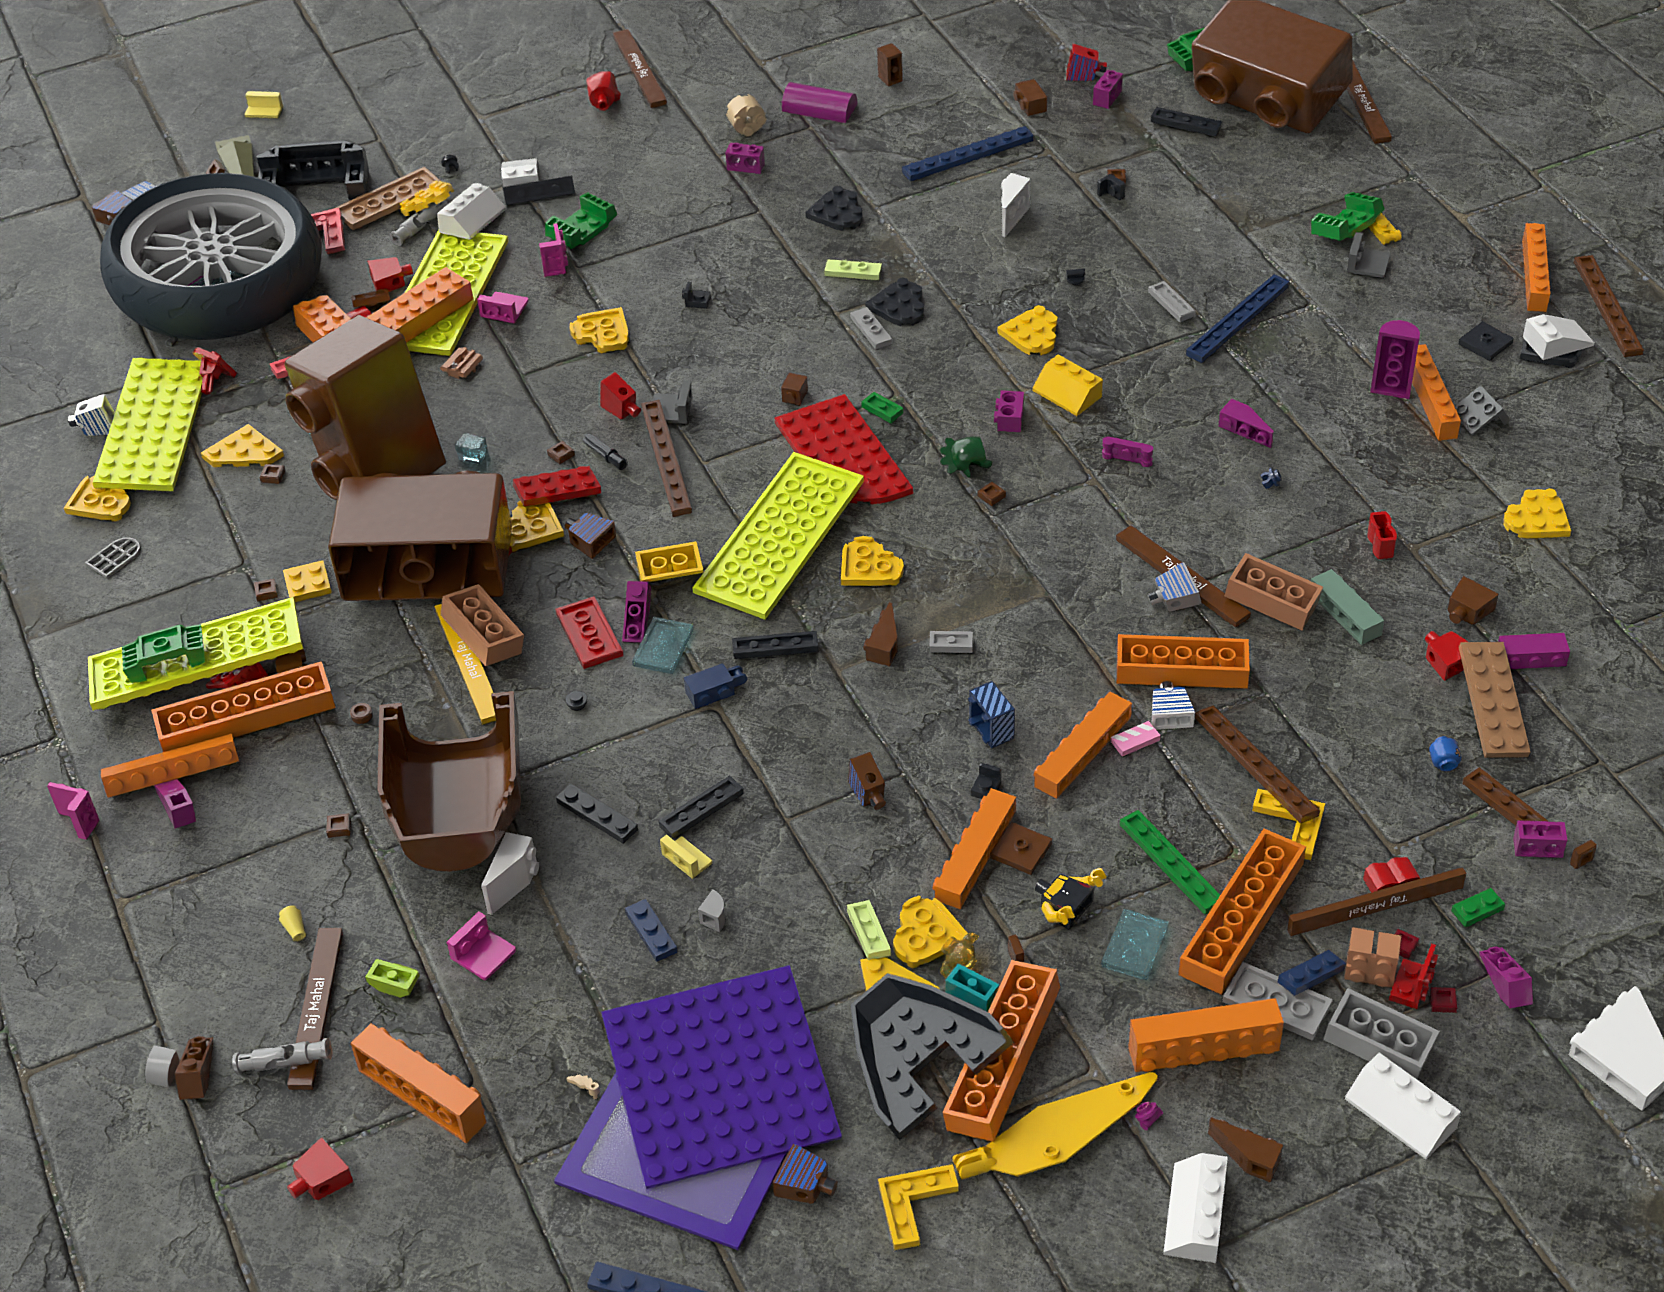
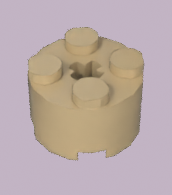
[726,94,766,136]

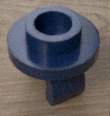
[1260,467,1282,489]

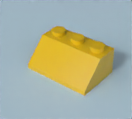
[1033,354,1103,416]
[635,541,704,582]

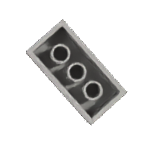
[1324,988,1439,1079]

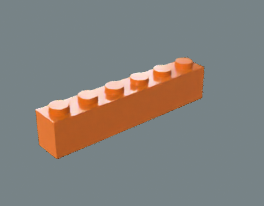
[1522,223,1550,312]
[1412,344,1461,441]
[1033,692,1132,799]
[101,733,239,798]
[932,788,1016,909]

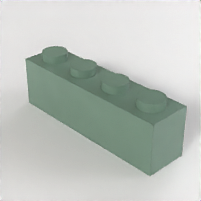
[1311,569,1384,645]

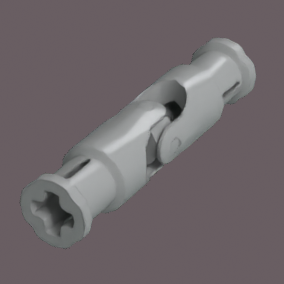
[389,199,448,246]
[232,1038,333,1075]

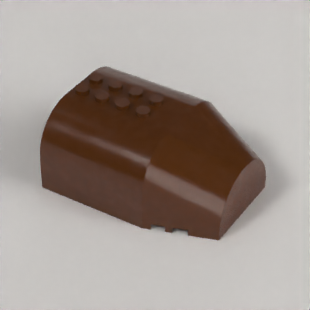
[377,691,521,871]

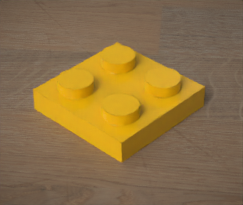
[283,560,332,602]

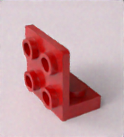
[205,662,268,689]
[1389,943,1439,1009]

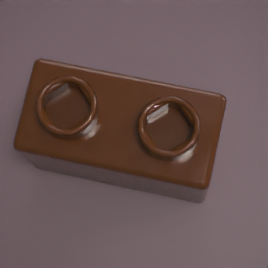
[1191,0,1353,134]
[284,315,446,500]
[328,470,512,601]

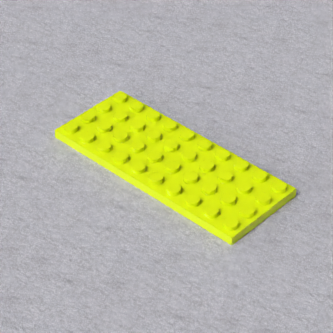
[405,230,509,356]
[93,358,203,491]
[693,452,864,620]
[88,597,303,711]

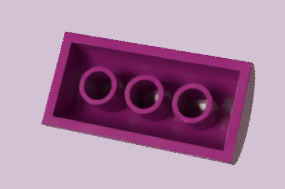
[782,82,857,123]
[1370,320,1420,399]

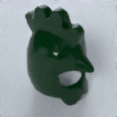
[940,436,992,478]

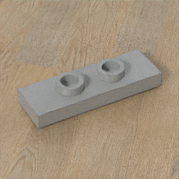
[1148,281,1196,322]
[850,307,892,350]

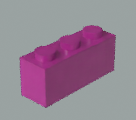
[1498,633,1570,669]

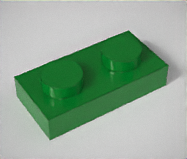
[861,392,904,423]
[1451,888,1505,928]

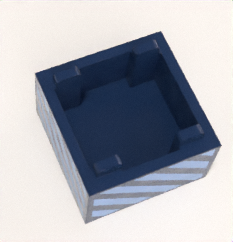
[968,681,1015,748]

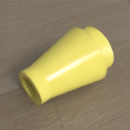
[279,906,306,941]

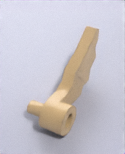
[567,1074,600,1099]

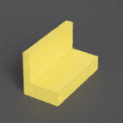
[245,91,283,118]
[660,835,713,879]

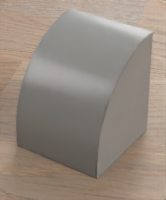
[698,890,725,932]
[145,1045,180,1088]

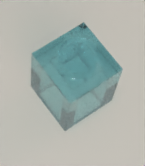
[455,433,488,465]

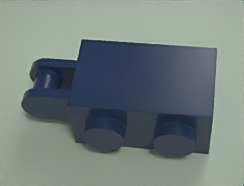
[683,663,748,709]

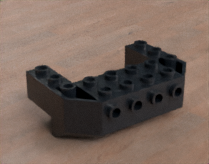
[257,139,369,201]

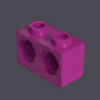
[1093,70,1123,109]
[725,143,765,174]
[994,390,1024,432]
[1513,821,1567,858]

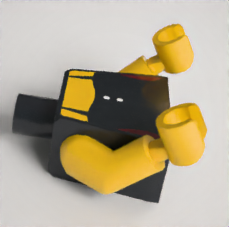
[1035,868,1107,930]

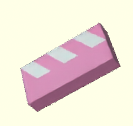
[1111,721,1160,757]

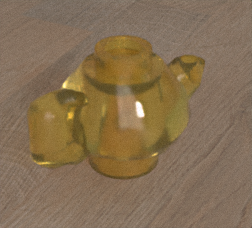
[940,932,979,978]

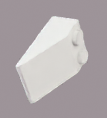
[501,158,539,187]
[1001,173,1030,237]
[1523,314,1594,360]
[481,832,539,915]

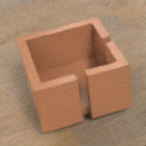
[1344,927,1401,987]

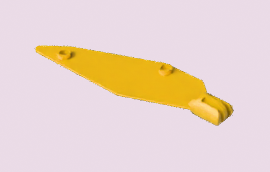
[952,1072,1157,1180]

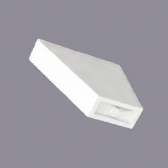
[1569,986,1664,1111]

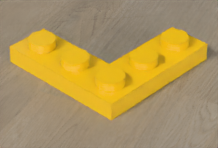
[1252,789,1325,860]
[878,1164,959,1250]

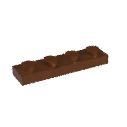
[1462,767,1548,826]

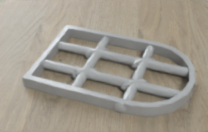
[85,537,141,579]

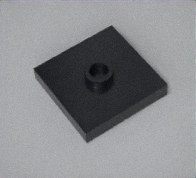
[1458,321,1514,361]

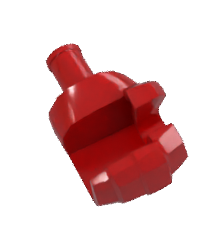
[586,71,621,111]

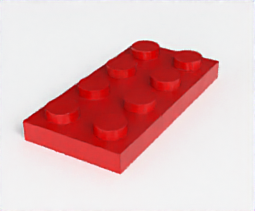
[513,466,601,507]

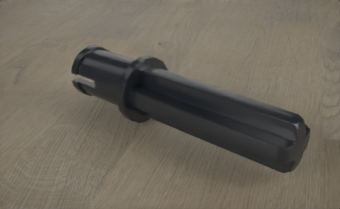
[583,434,628,470]

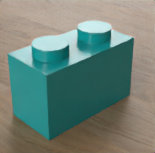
[945,964,999,1012]

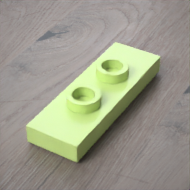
[824,259,882,280]

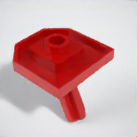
[192,347,237,395]

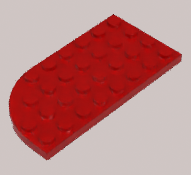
[775,394,913,504]

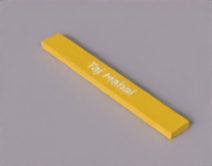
[435,604,496,725]

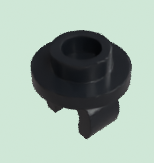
[441,154,459,174]

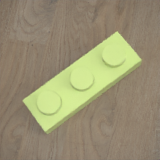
[847,900,891,961]

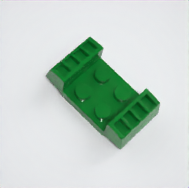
[1167,28,1204,72]
[545,192,617,249]
[1311,192,1385,241]
[122,624,205,683]

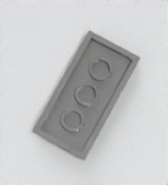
[1222,962,1333,1041]

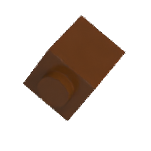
[781,373,808,405]

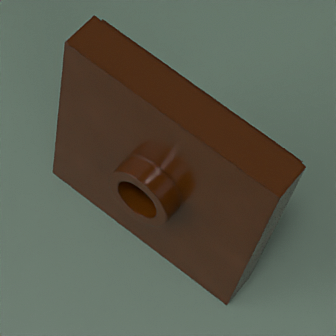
[351,289,390,307]
[990,822,1052,875]

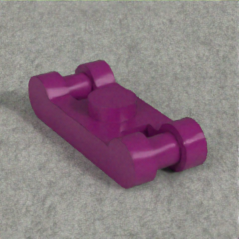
[1102,437,1153,467]

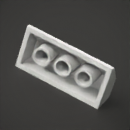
[437,183,506,239]
[1345,1053,1461,1159]
[1163,1153,1227,1263]

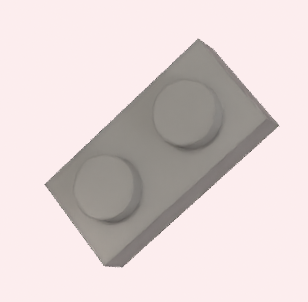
[929,631,973,653]

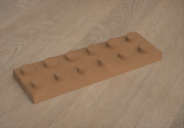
[334,167,440,230]
[1459,642,1530,758]

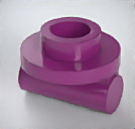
[1135,1102,1163,1130]

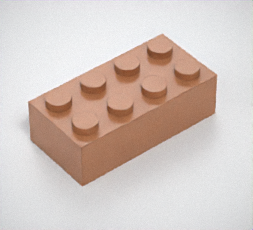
[1225,553,1323,630]
[441,584,524,666]

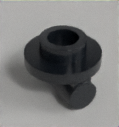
[1066,268,1085,285]

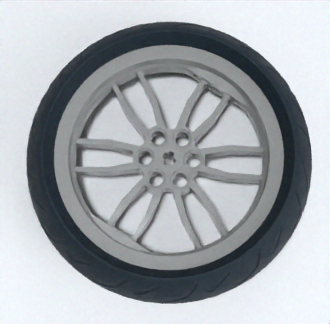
[100,173,322,340]

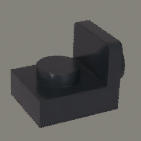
[1097,174,1125,200]
[682,282,711,309]
[971,763,1002,799]

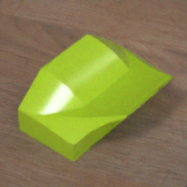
[366,959,420,997]

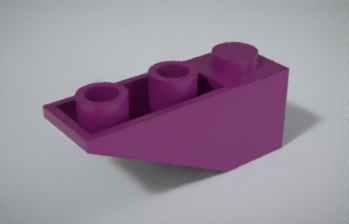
[1218,399,1274,448]
[622,581,652,643]
[154,779,196,829]
[1479,947,1533,1008]

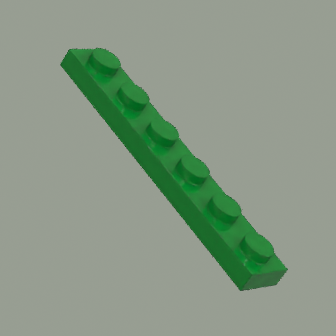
[1120,810,1220,915]

